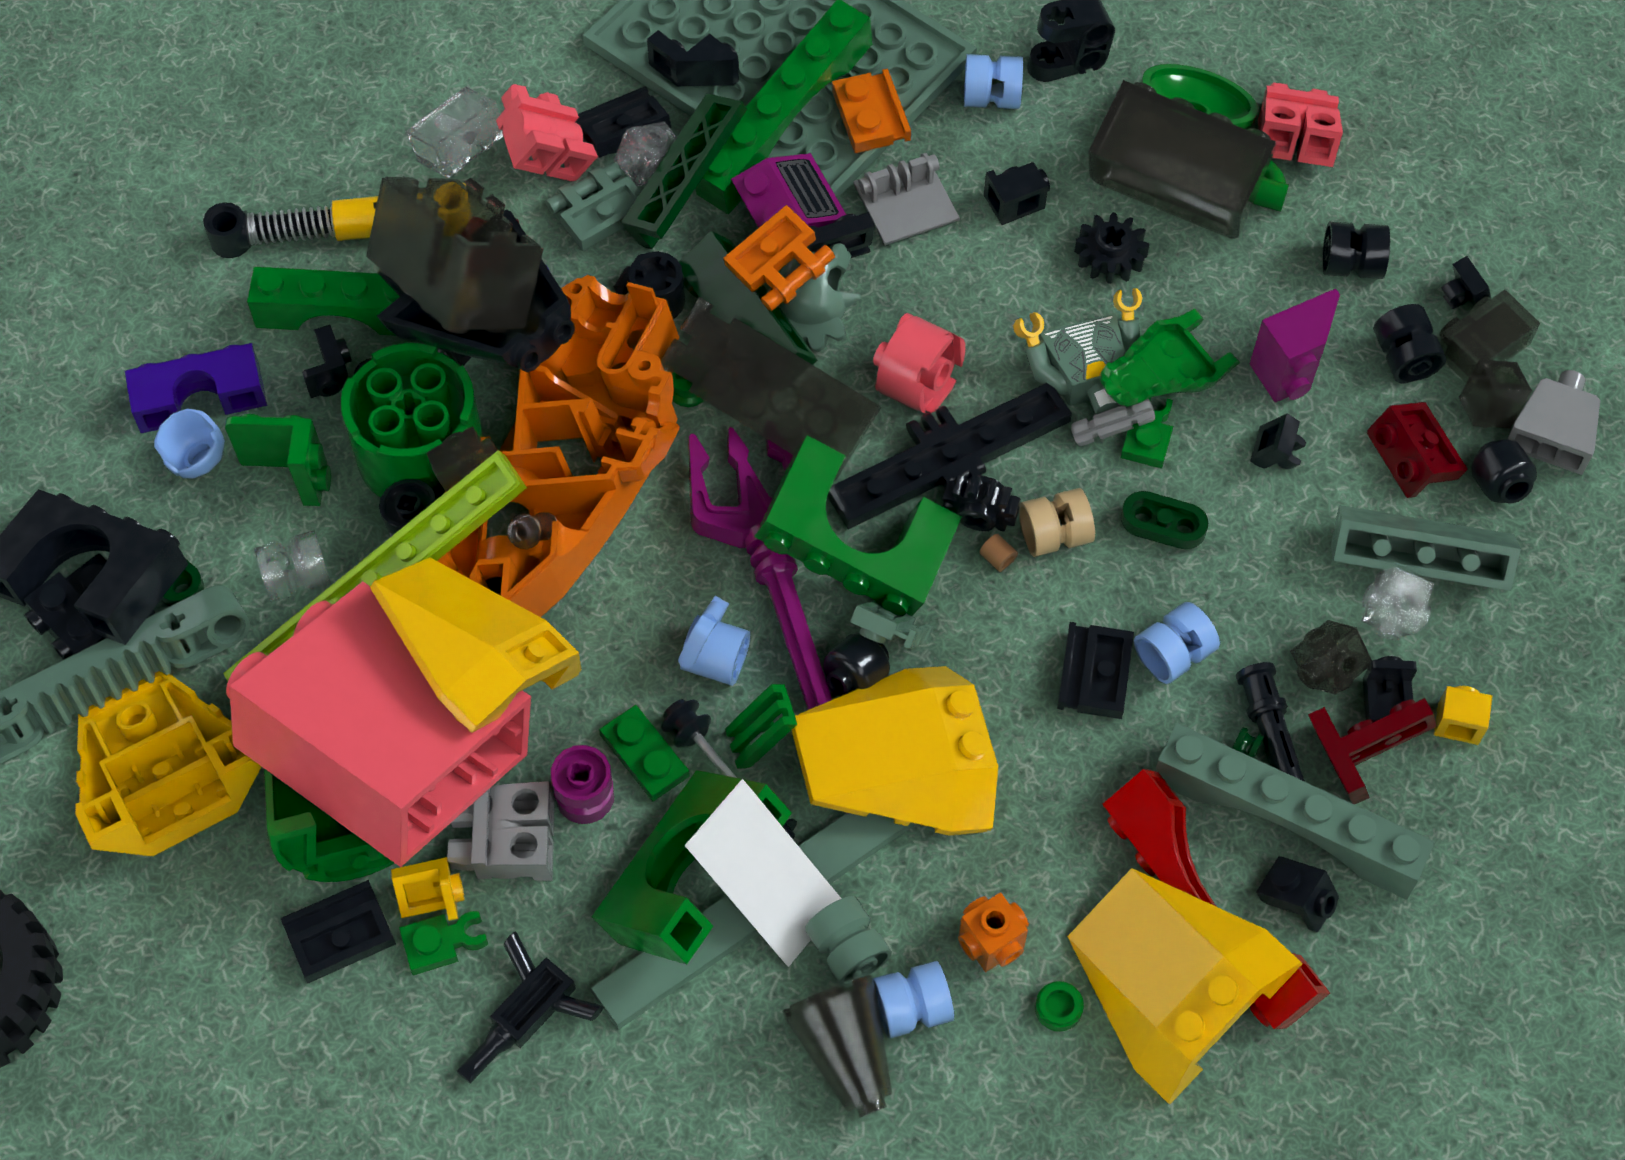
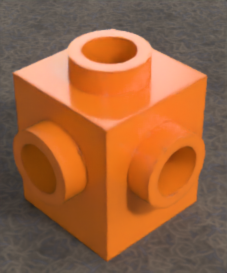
[958,892,1029,972]

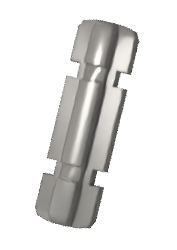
[1071,399,1155,446]

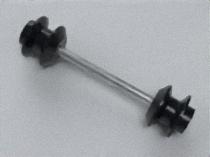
[661,699,797,839]

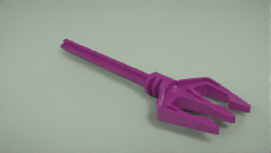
[688,420,841,812]

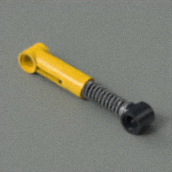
[203,181,476,258]

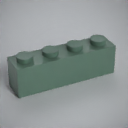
[1331,505,1521,591]

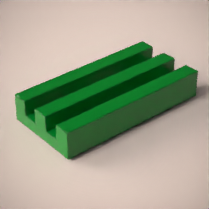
[725,684,797,769]

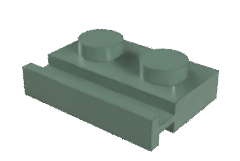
[850,601,934,649]

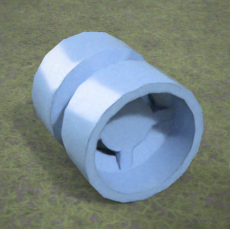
[964,54,1023,109]
[1134,601,1220,684]
[872,961,954,1039]

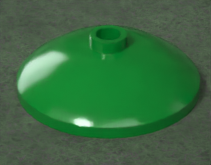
[1140,64,1258,135]

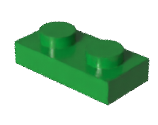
[599,705,690,802]

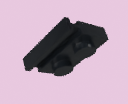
[575,86,672,158]
[807,212,875,258]
[1057,622,1134,719]
[280,880,396,983]

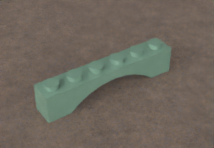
[1155,723,1435,900]

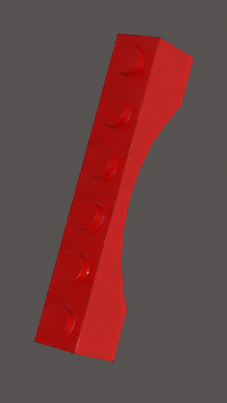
[1102,769,1330,1029]

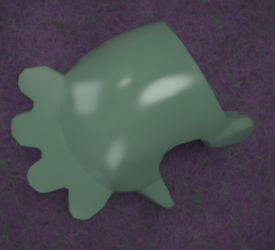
[779,243,861,352]

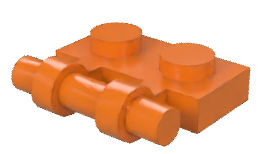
[723,205,835,311]

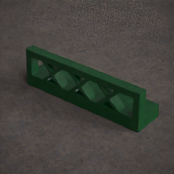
[621,93,747,249]

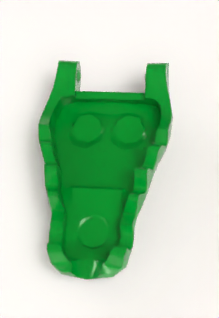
[1100,309,1240,407]

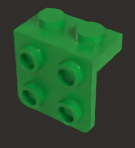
[225,414,331,506]

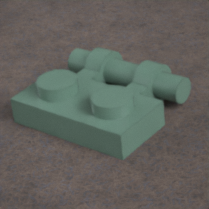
[545,162,641,251]

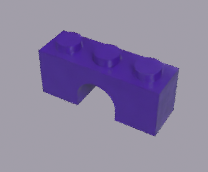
[124,343,267,433]

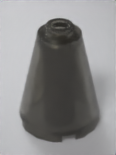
[782,975,892,1118]

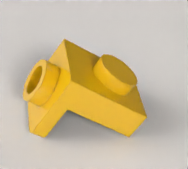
[391,857,465,921]

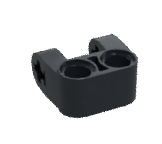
[1027,0,1115,82]

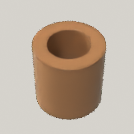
[979,534,1018,572]

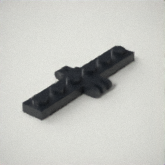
[827,383,1072,529]

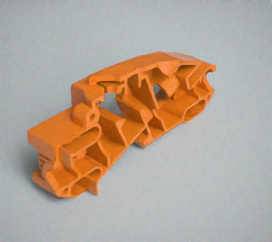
[437,275,680,617]

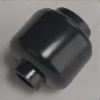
[1471,439,1537,504]
[823,633,890,696]

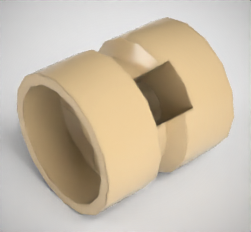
[1019,488,1095,557]

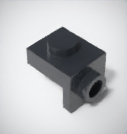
[302,324,352,398]
[1363,656,1417,722]
[1256,856,1339,932]

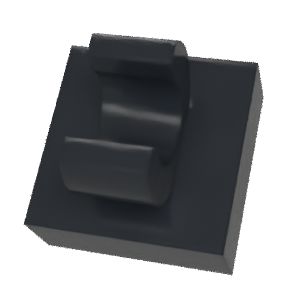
[1441,256,1492,311]
[1250,413,1306,469]

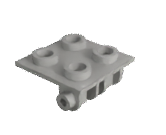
[853,153,960,245]

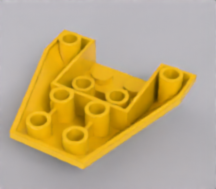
[370,557,582,733]

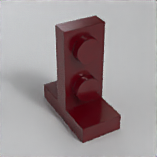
[1308,698,1437,804]

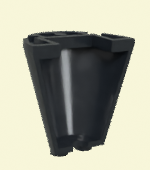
[377,209,575,372]

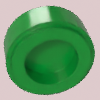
[1035,981,1084,1032]

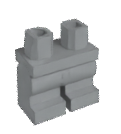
[447,781,555,881]

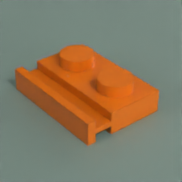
[832,68,911,153]

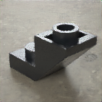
[647,30,739,87]

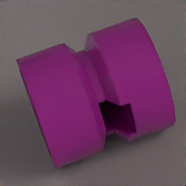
[551,745,614,824]

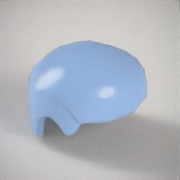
[154,408,225,479]

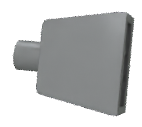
[1507,370,1600,475]

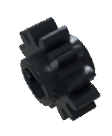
[1074,212,1149,284]
[942,474,1021,532]

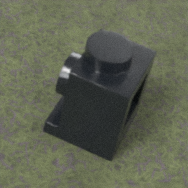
[984,162,1050,225]

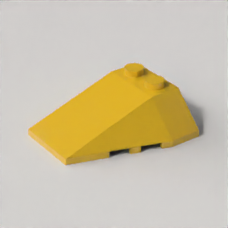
[792,666,998,836]
[75,671,262,857]
[1067,868,1303,1104]

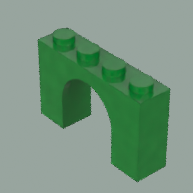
[754,435,962,616]
[591,770,792,965]

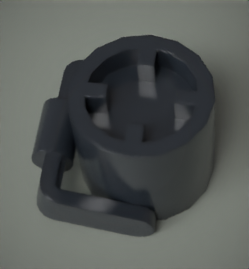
[613,251,685,319]

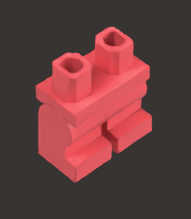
[1256,83,1343,167]
[496,84,598,182]

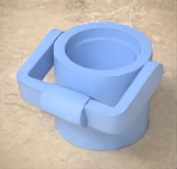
[678,596,750,686]

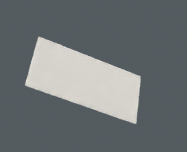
[685,779,842,967]

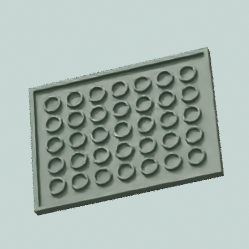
[583,0,977,198]

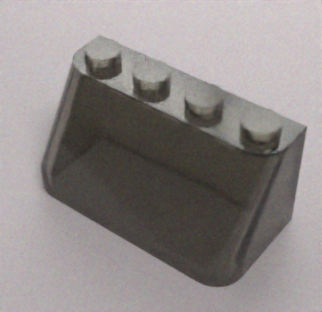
[1088,80,1276,239]

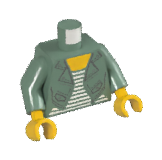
[1013,288,1142,414]

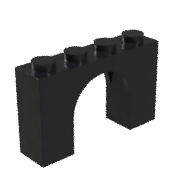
[0,489,188,645]

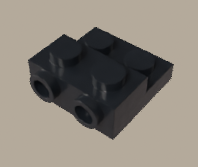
[23,553,156,660]

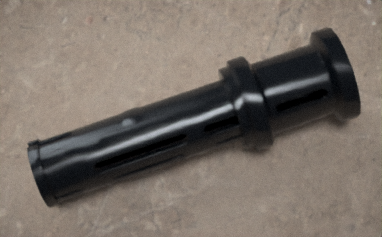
[1236,662,1305,782]

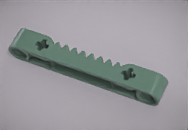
[0,586,250,764]

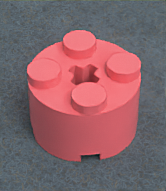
[873,313,965,414]

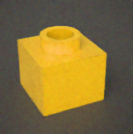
[1434,686,1493,745]

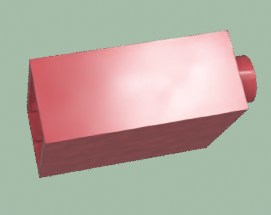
[226,582,531,867]

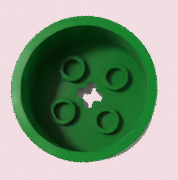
[341,343,483,499]

